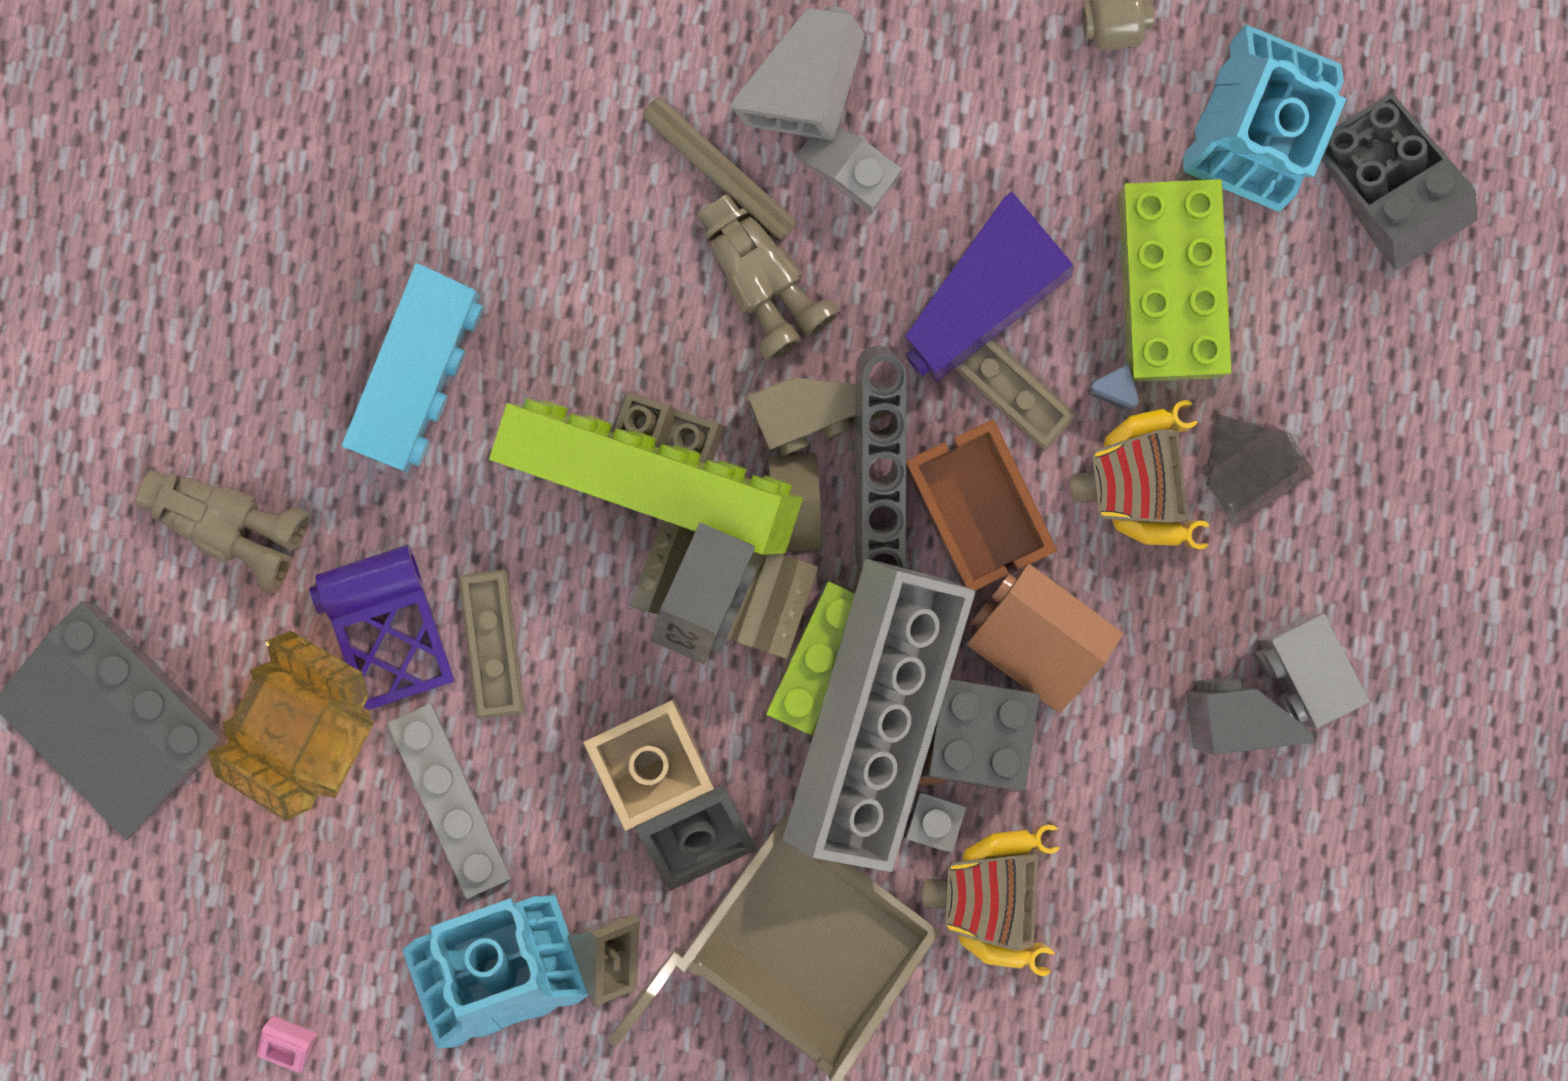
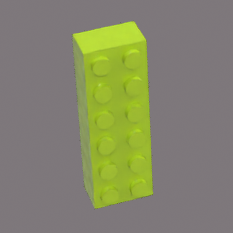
[489,398,803,555]

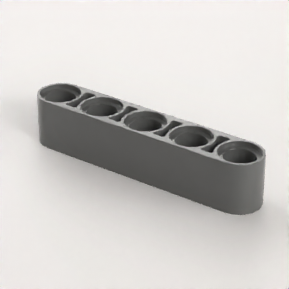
[855,346,907,572]

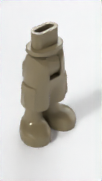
[697,194,841,362]
[135,469,311,594]

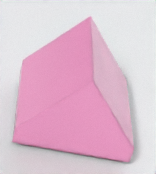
[257,1016,317,1073]

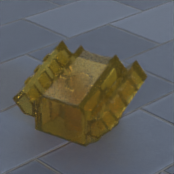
[207,630,375,821]

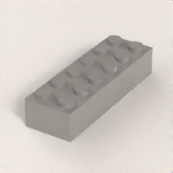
[782,558,976,872]

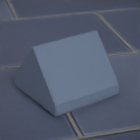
[1087,365,1139,411]

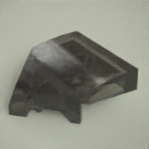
[1202,414,1314,527]

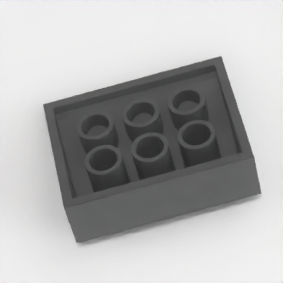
[0,601,229,840]

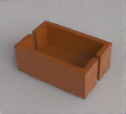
[906,419,1058,590]

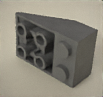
[1321,92,1478,270]

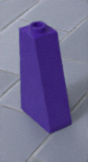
[904,192,1073,383]

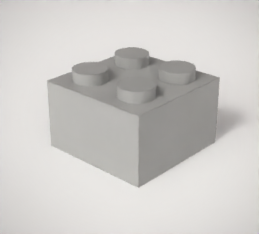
[1255,613,1370,729]

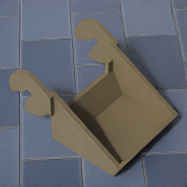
[606,815,940,1081]

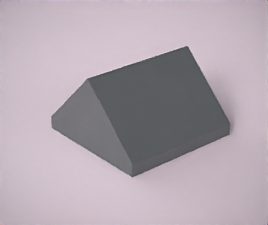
[635,781,757,890]

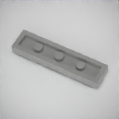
[387,703,512,899]

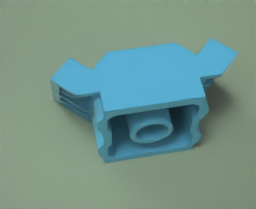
[1183,24,1346,212]
[402,895,588,1049]

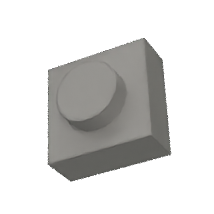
[905,791,966,853]

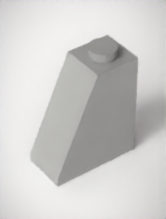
[731,6,865,141]

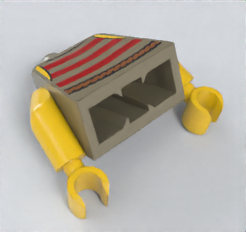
[1070,400,1210,550]
[922,825,1060,976]

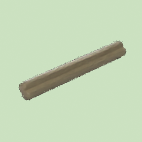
[643,98,796,241]

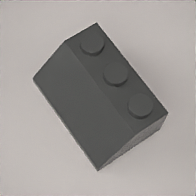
[1186,677,1314,755]

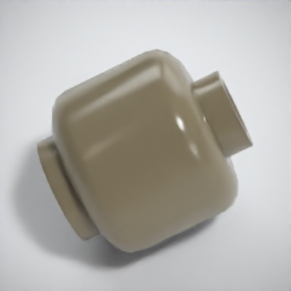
[1082,0,1154,51]

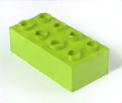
[1118,179,1232,382]

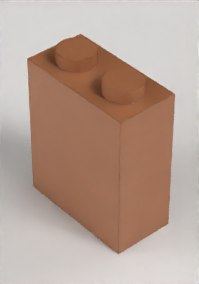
[966,563,1124,714]

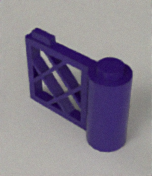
[310,544,455,712]

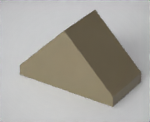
[769,454,822,552]
[567,915,640,1007]

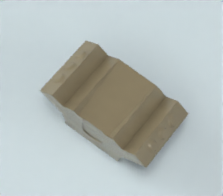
[631,520,818,659]

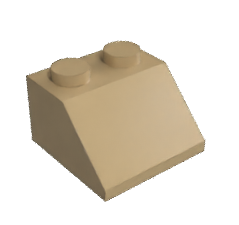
[583,699,714,831]

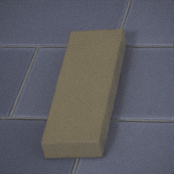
[954,339,1077,451]
[458,569,526,719]

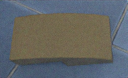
[613,392,725,464]

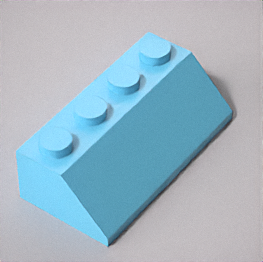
[342,263,484,473]

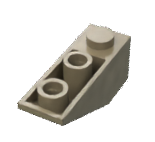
[748,378,892,457]

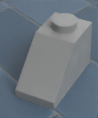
[795,126,902,215]

